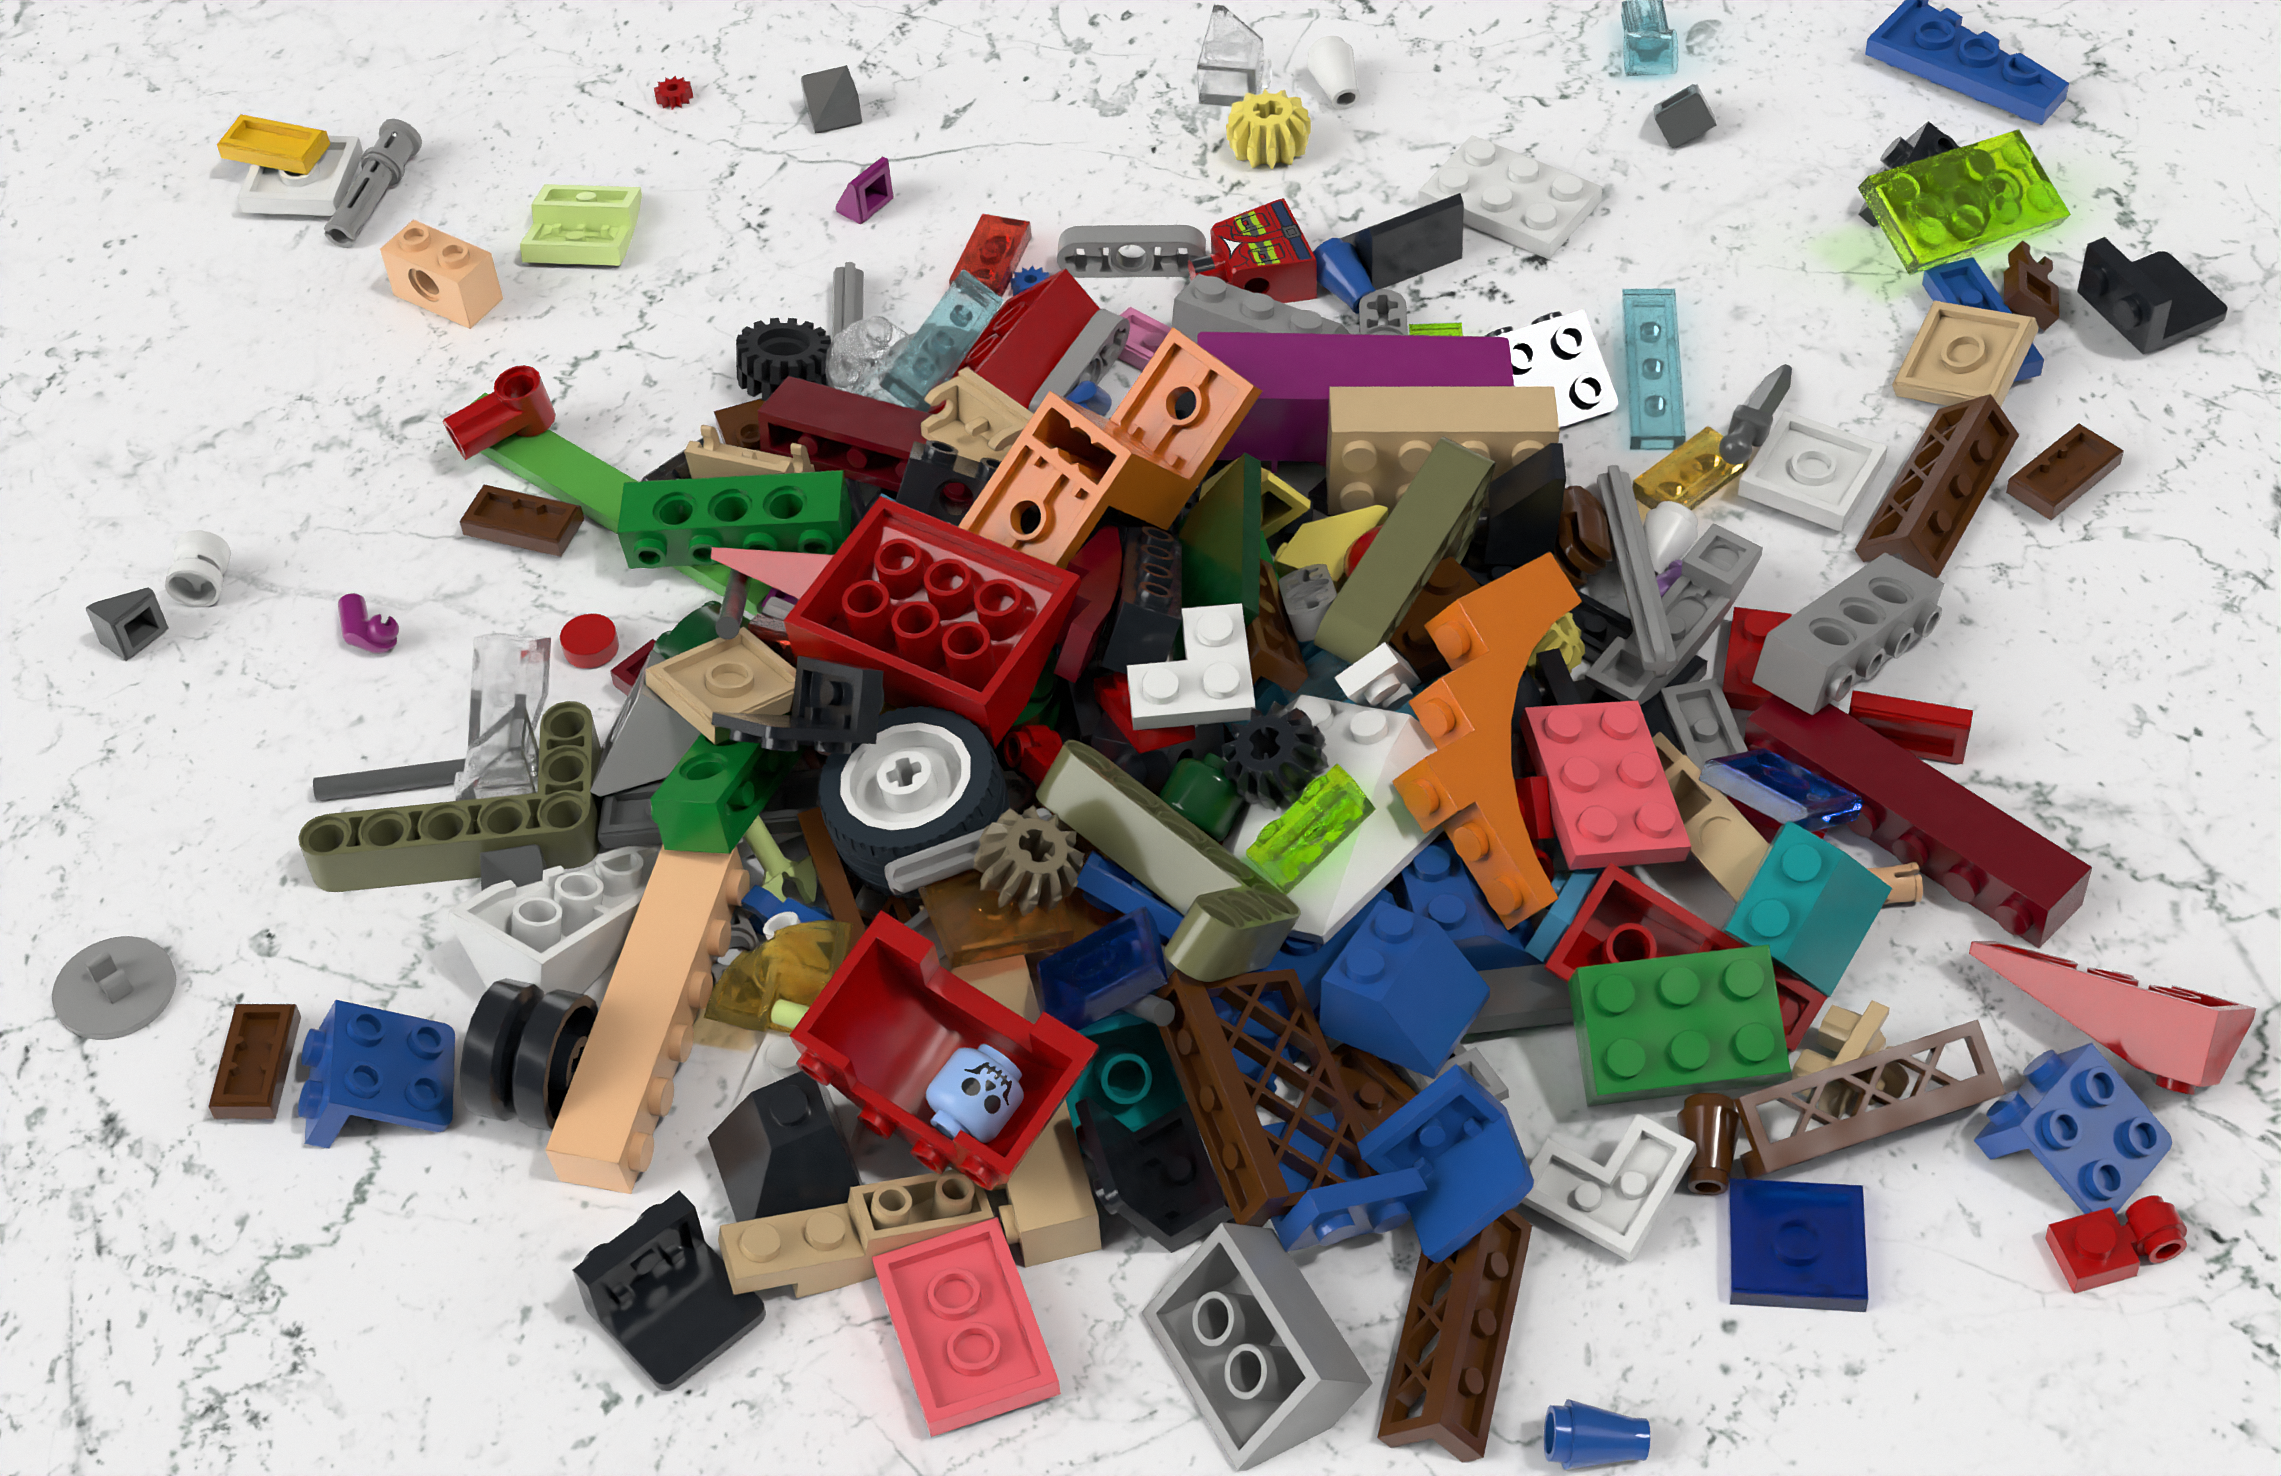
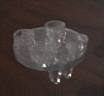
[825,315,930,409]

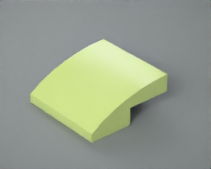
[520,184,642,266]

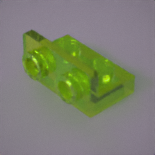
[1246,763,1376,895]

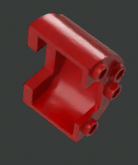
[789,910,1099,1191]

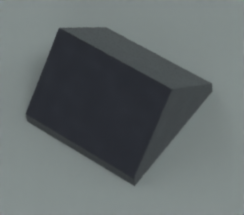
[1340,193,1464,290]

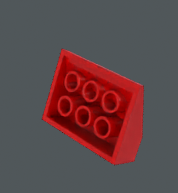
[783,496,1081,749]

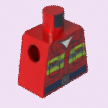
[1188,198,1317,303]

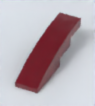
[1054,523,1122,683]

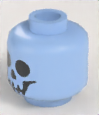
[926,1044,1024,1143]

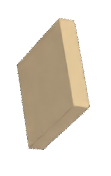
[1892,301,2039,408]
[646,627,796,745]

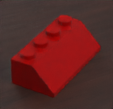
[913,268,1100,414]

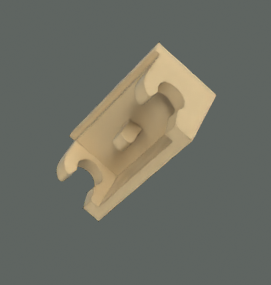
[921,367,1034,462]
[684,425,815,479]

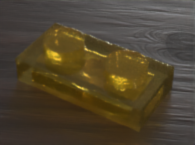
[1632,426,1749,511]

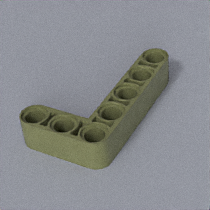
[1314,436,1496,664]
[298,701,602,892]
[1036,740,1301,982]

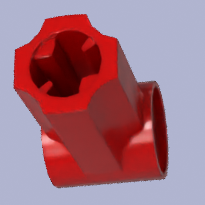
[442,365,556,460]

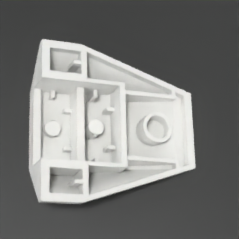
[1222,694,1444,944]

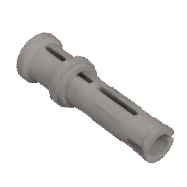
[324,119,422,248]

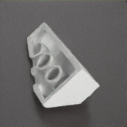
[448,844,662,995]

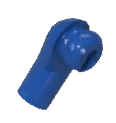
[1066,380,1112,416]

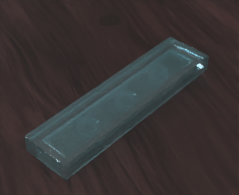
[879,269,1004,412]
[1621,289,1686,450]

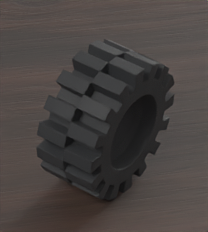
[736,318,832,401]

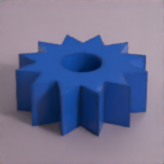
[1010,265,1050,296]

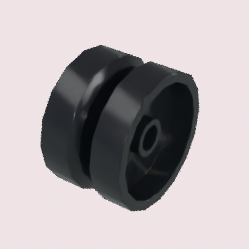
[460,978,599,1132]

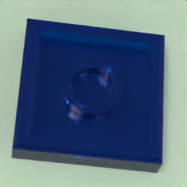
[1699,748,1865,832]
[1037,906,1169,1032]
[1728,1178,1869,1312]

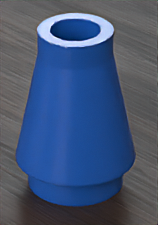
[1313,238,1376,314]
[1544,1399,1650,1470]

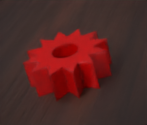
[654,76,694,110]

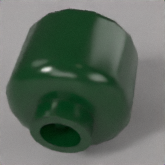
[1158,753,1245,843]

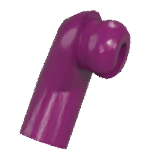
[338,593,399,654]

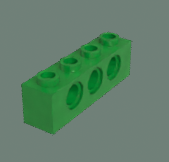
[617,470,852,569]
[650,711,809,854]

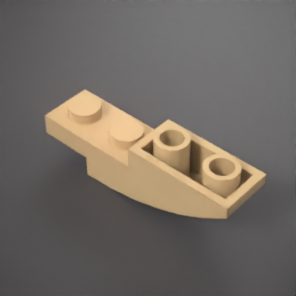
[1652,732,1770,904]
[718,1169,994,1298]

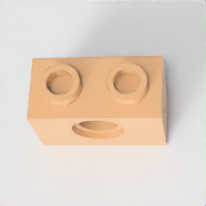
[380,219,503,329]

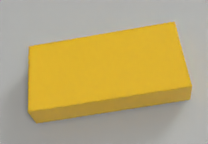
[217,114,330,175]

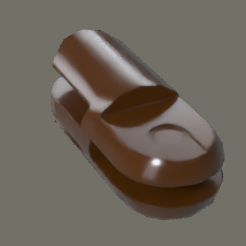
[1554,486,1613,587]

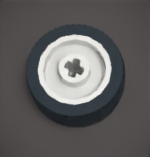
[818,706,1010,899]

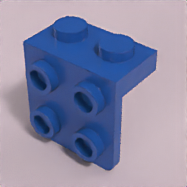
[298,1000,455,1149]
[1974,1043,2172,1214]
[1357,1063,1534,1263]
[1262,1112,1428,1252]

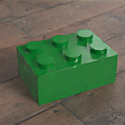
[1568,944,1791,1107]

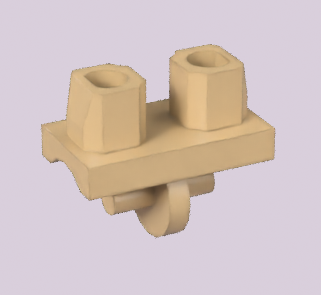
[1791,1000,1909,1120]

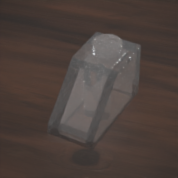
[1197,4,1272,107]
[468,633,551,754]
[454,706,539,801]

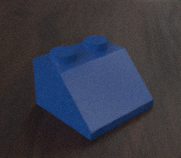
[1394,839,1544,971]
[1319,900,1491,1079]

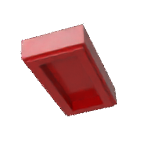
[1848,690,1973,764]

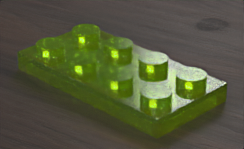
[1857,129,2071,276]

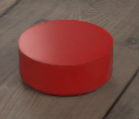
[560,613,619,668]

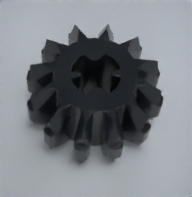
[1221,702,1329,811]

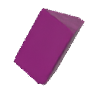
[835,156,894,224]

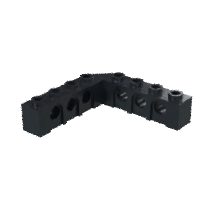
[895,440,1182,674]

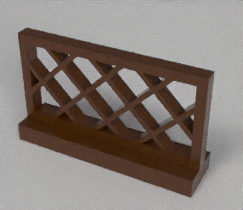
[1155,969,1380,1227]

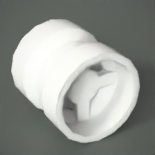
[165,530,231,607]

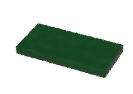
[1173,452,1262,661]

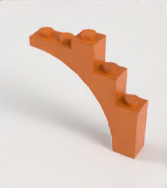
[1392,552,1582,930]

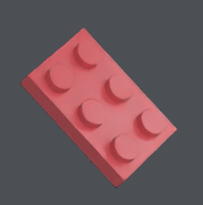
[1519,700,1692,870]
[872,1217,1061,1437]

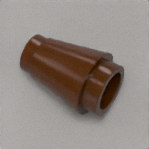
[1677,1093,1742,1196]

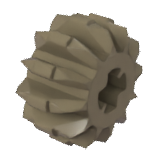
[973,805,1084,917]

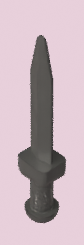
[1719,364,1792,465]

